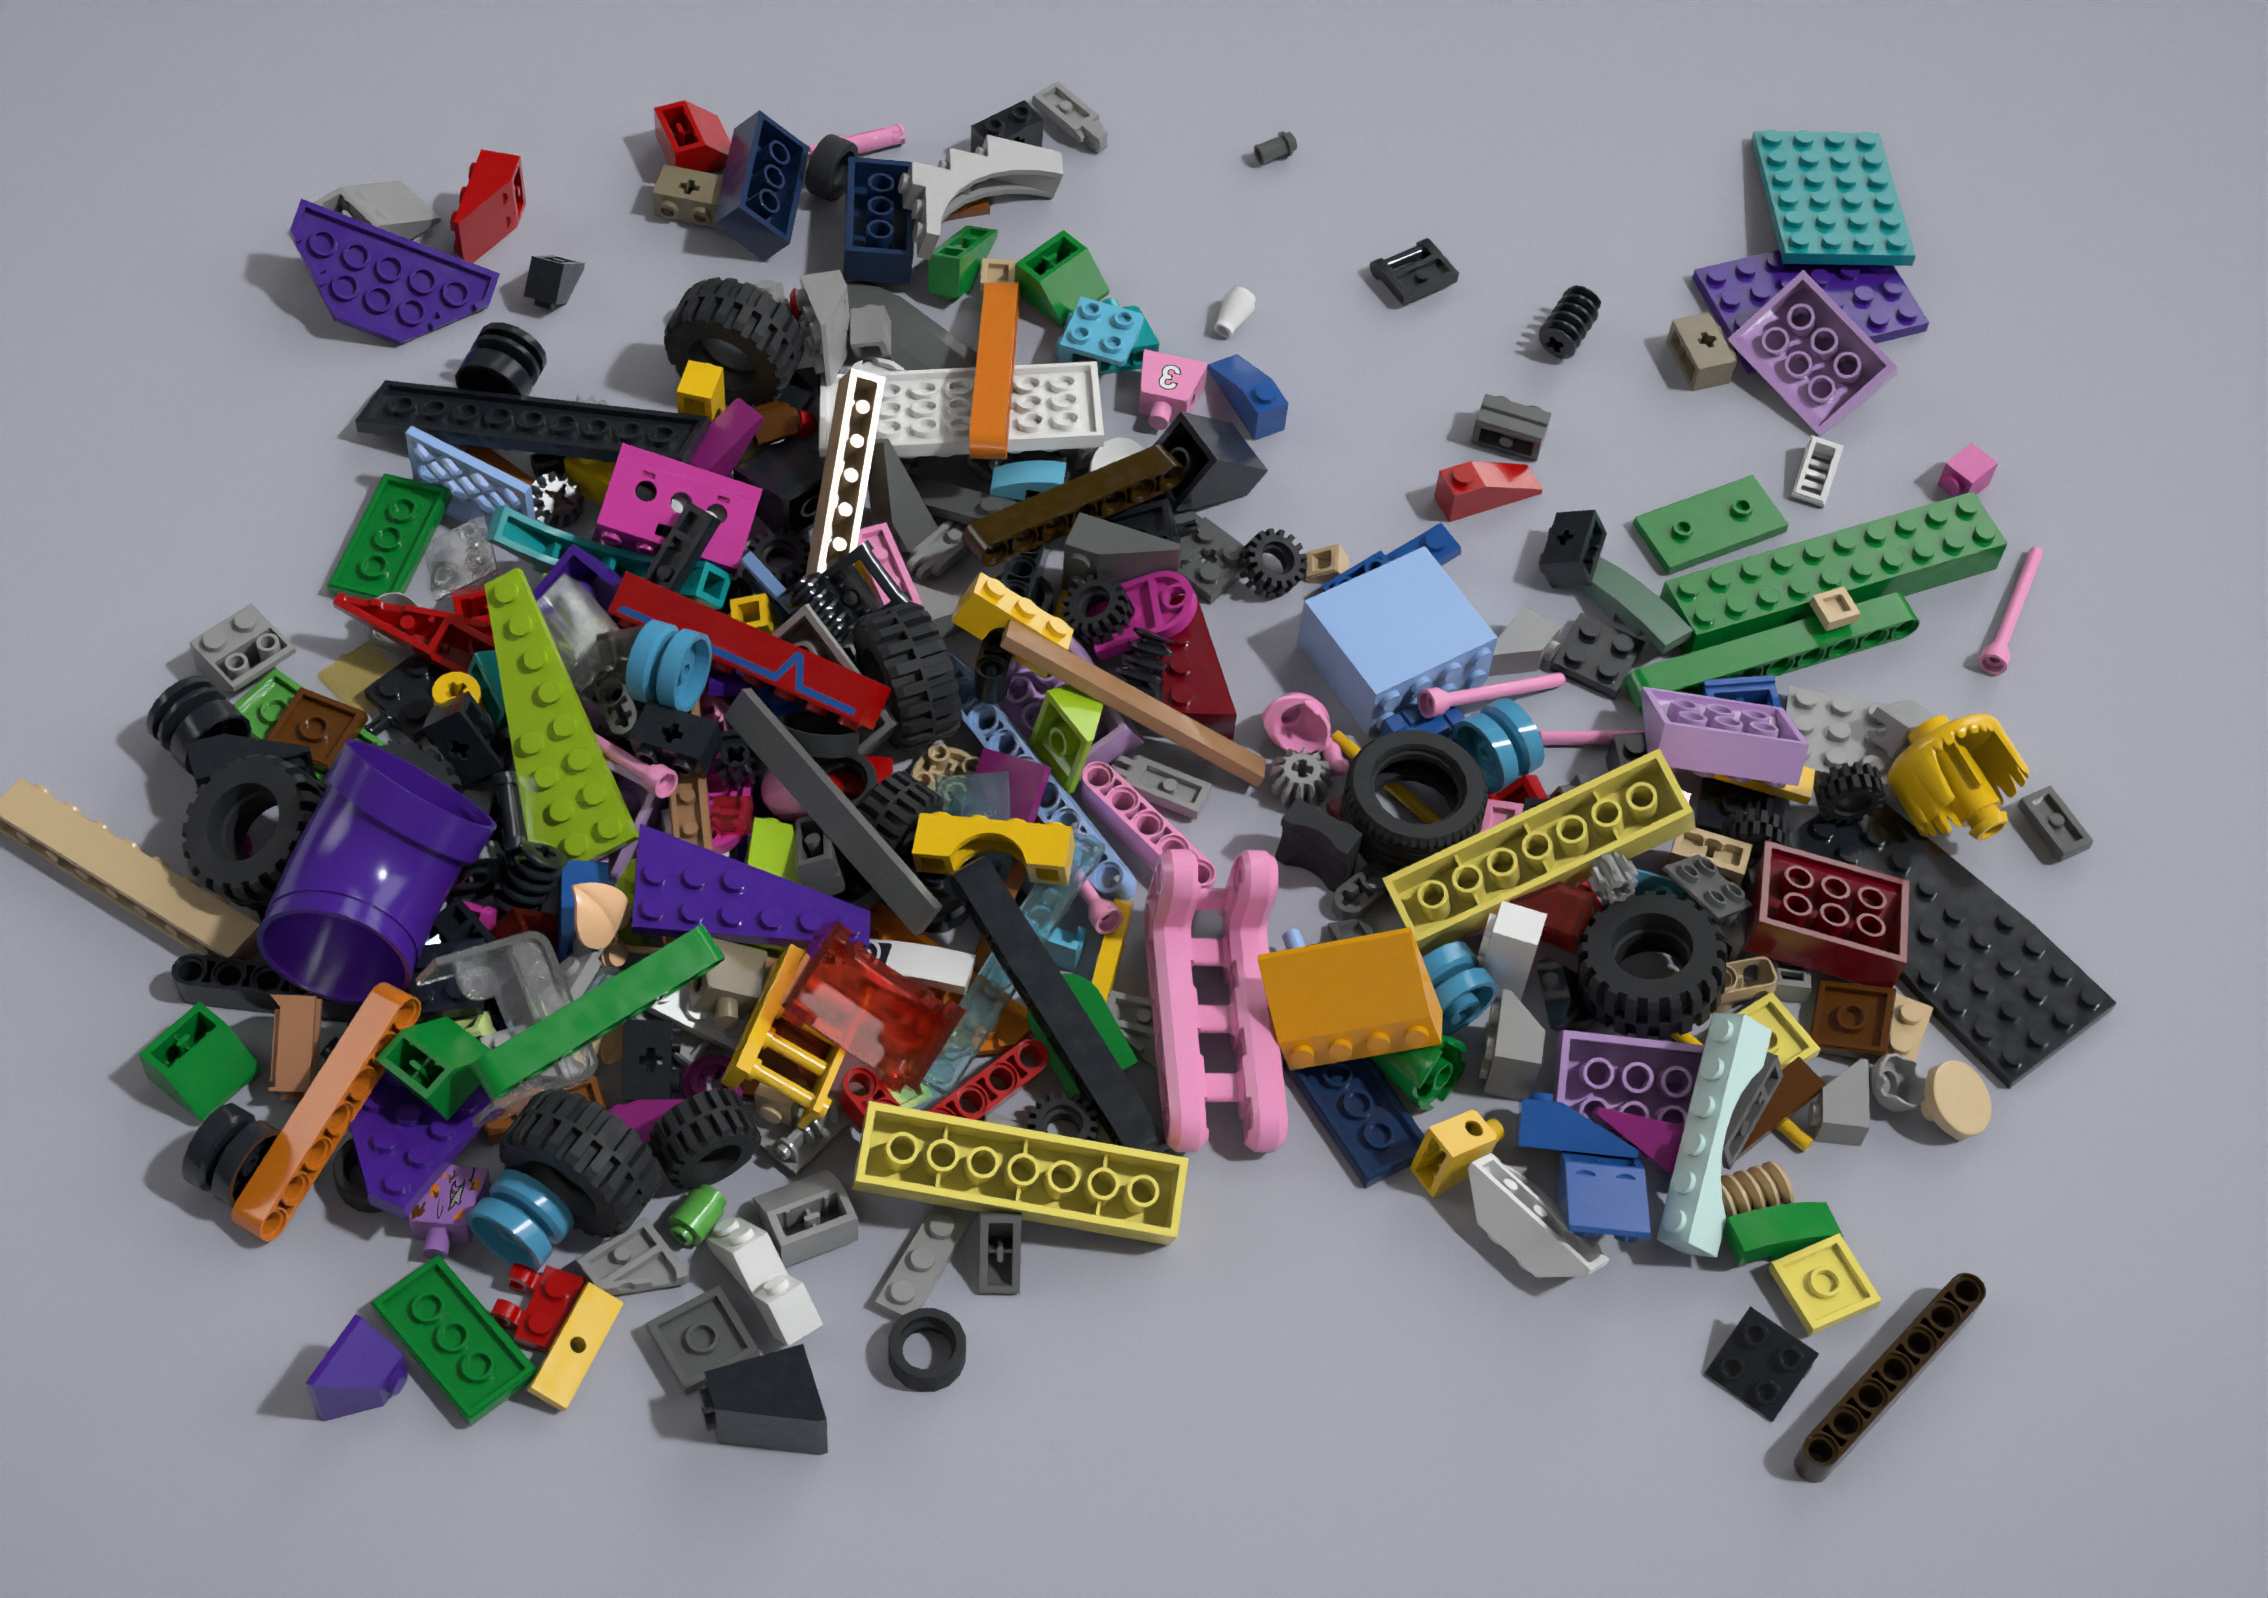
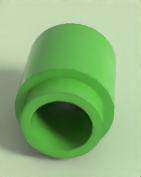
[668,1184,727,1246]

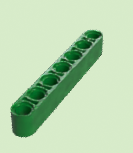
[469,925,725,1101]

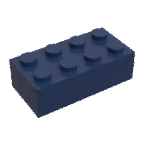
[713,110,810,261]
[843,157,914,285]

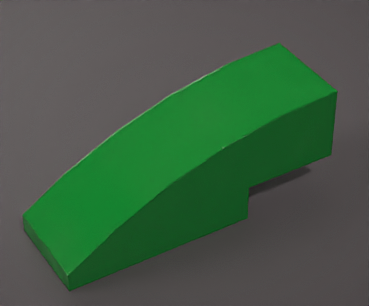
[1723,1202,1844,1266]

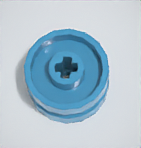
[625,619,712,712]
[1453,698,1545,793]
[1423,941,1499,1036]
[466,1169,575,1272]

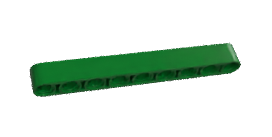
[1623,592,1920,715]

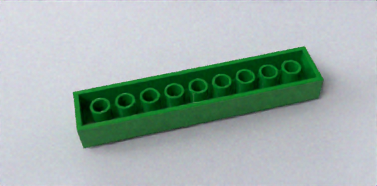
[1660,491,2008,654]

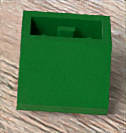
[1015,230,1109,328]
[138,1001,262,1123]
[375,1016,491,1121]

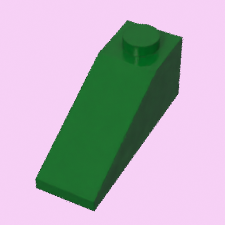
[928,225,998,300]

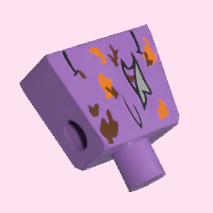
[409,1165,492,1260]

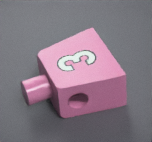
[1138,349,1208,430]

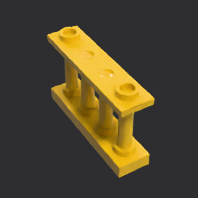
[720,944,872,1130]

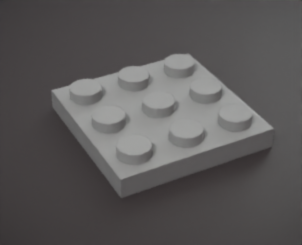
[1785,686,1892,794]

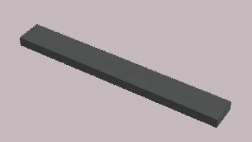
[723,688,943,935]

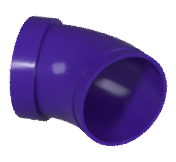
[257,739,497,1005]

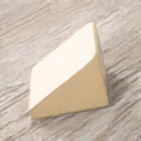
[1305,544,1350,584]

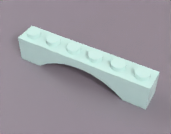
[1657,1013,1772,1258]

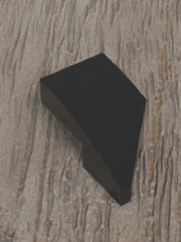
[777,367,840,411]

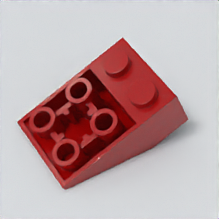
[450,149,526,263]

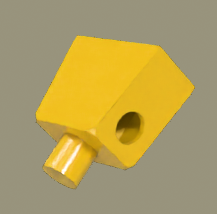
[1409,1110,1505,1198]

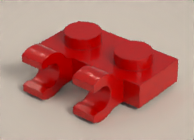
[491,1263,585,1354]

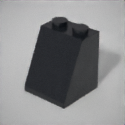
[1153,411,1268,512]
[733,437,826,538]
[699,1344,828,1455]

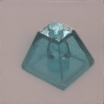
[935,771,1010,821]

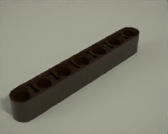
[961,445,1185,567]
[1794,1273,1986,1483]

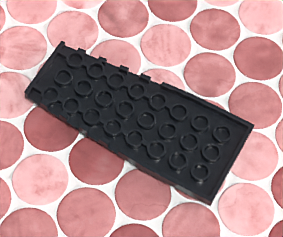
[1788,803,2117,1089]

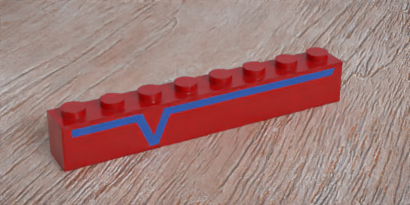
[607,571,891,731]

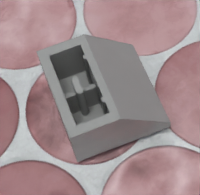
[189,603,296,692]
[1478,989,1546,1101]
[752,1170,858,1267]

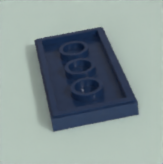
[1283,1057,1425,1189]

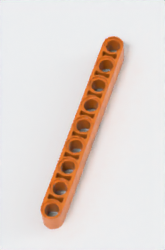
[969,282,1020,459]

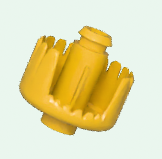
[1887,713,2029,841]

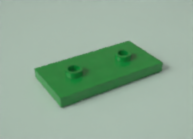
[327,473,453,600]
[1633,475,1789,575]
[370,1254,538,1427]

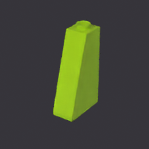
[732,817,814,964]

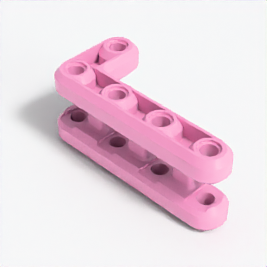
[1144,849,1288,1152]

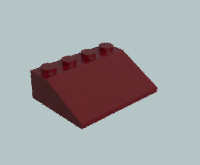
[1744,840,1909,988]

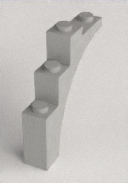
[898,135,1064,260]

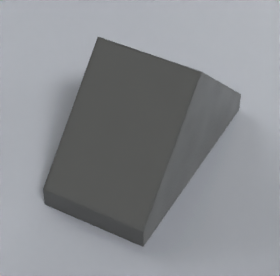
[979,1213,1022,1294]

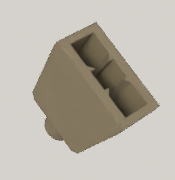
[687,938,767,1030]

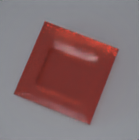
[711,796,754,835]

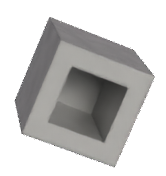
[850,304,891,361]

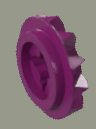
[682,1055,744,1099]

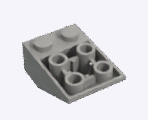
[313,180,441,239]
[795,270,852,386]

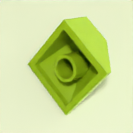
[1029,685,1103,794]

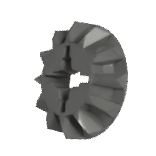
[531,471,585,529]

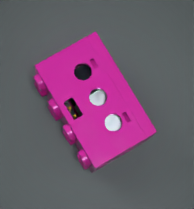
[591,443,763,580]

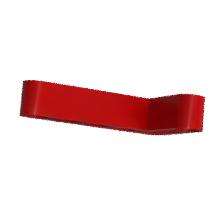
[836,1039,1049,1132]

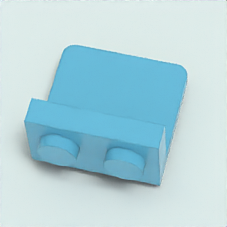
[1054,296,1144,366]

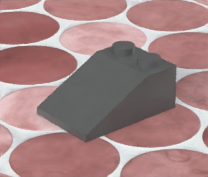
[1062,512,1182,591]

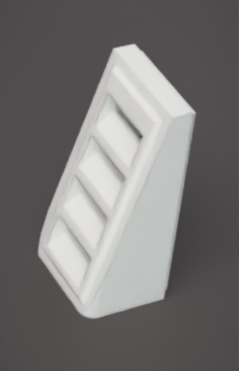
[1791,435,1844,507]

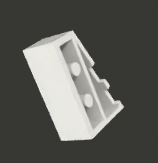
[1477,901,1547,1001]

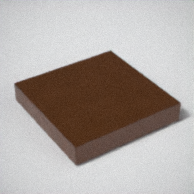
[265,687,368,774]
[1810,979,1896,1060]

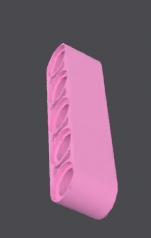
[1080,761,1216,888]

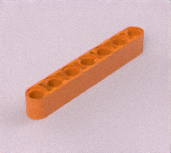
[231,982,421,1242]

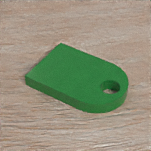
[1027,973,1138,1099]

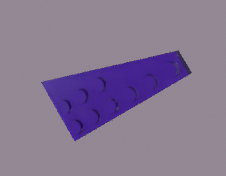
[631,824,870,953]

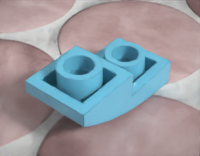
[990,460,1066,500]

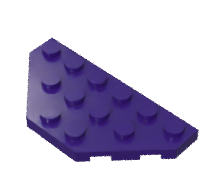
[289,198,500,345]
[349,1070,512,1219]

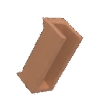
[268,994,323,1102]

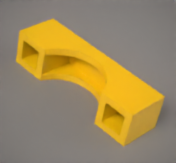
[912,812,1075,886]

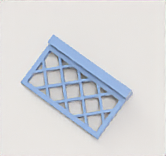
[405,426,544,535]

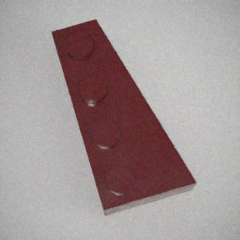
[1159,595,1237,740]

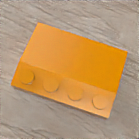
[1257,927,1443,1070]

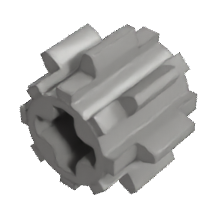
[1588,852,1639,903]

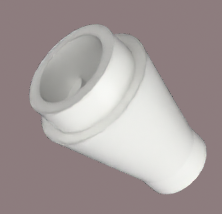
[1214,286,1256,338]

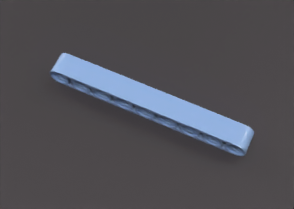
[947,652,1137,901]

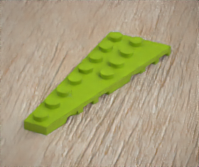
[484,568,639,881]

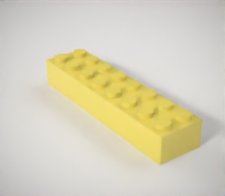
[1382,748,1696,956]
[851,1101,1189,1245]

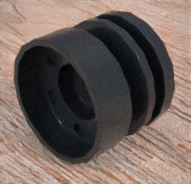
[455,322,547,396]
[146,676,252,776]

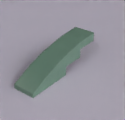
[1581,557,1693,654]

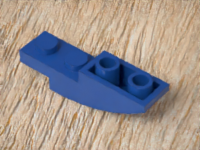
[1321,522,1461,592]

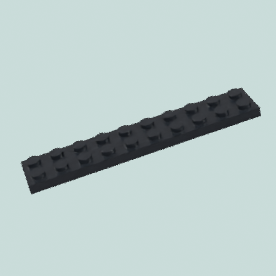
[355,380,710,464]

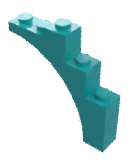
[485,506,733,609]

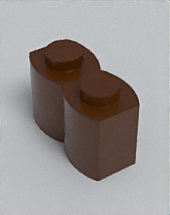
[749,400,801,448]

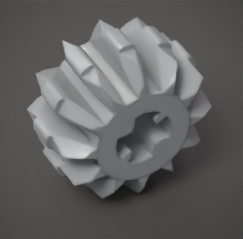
[1269,747,1333,806]

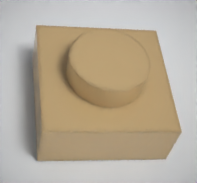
[980,258,1016,292]
[1810,586,1861,631]
[754,1083,799,1127]

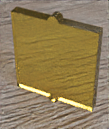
[319,641,395,712]

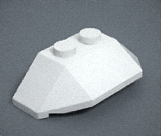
[1468,1153,1610,1278]

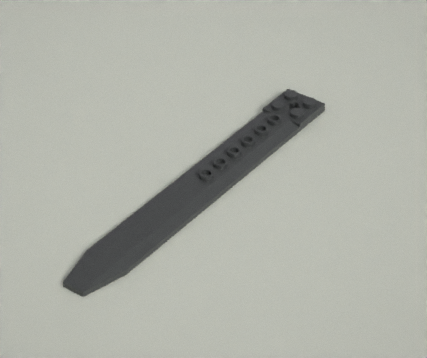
[840,270,1244,604]

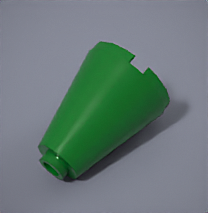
[1370,1034,1468,1110]

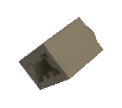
[652,164,723,228]
[1666,312,1737,391]

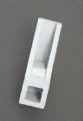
[705,1217,823,1346]

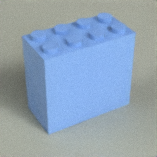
[1297,546,1498,737]

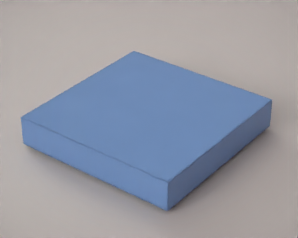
[738,551,800,624]

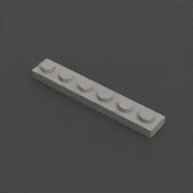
[875,1111,1026,1320]

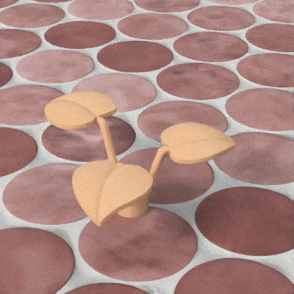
[572,882,677,1064]

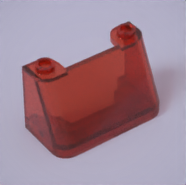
[779,921,966,1094]

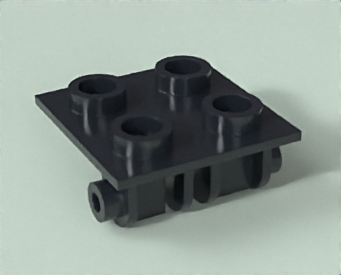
[1704,1306,1819,1421]

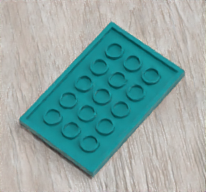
[1751,130,1916,266]

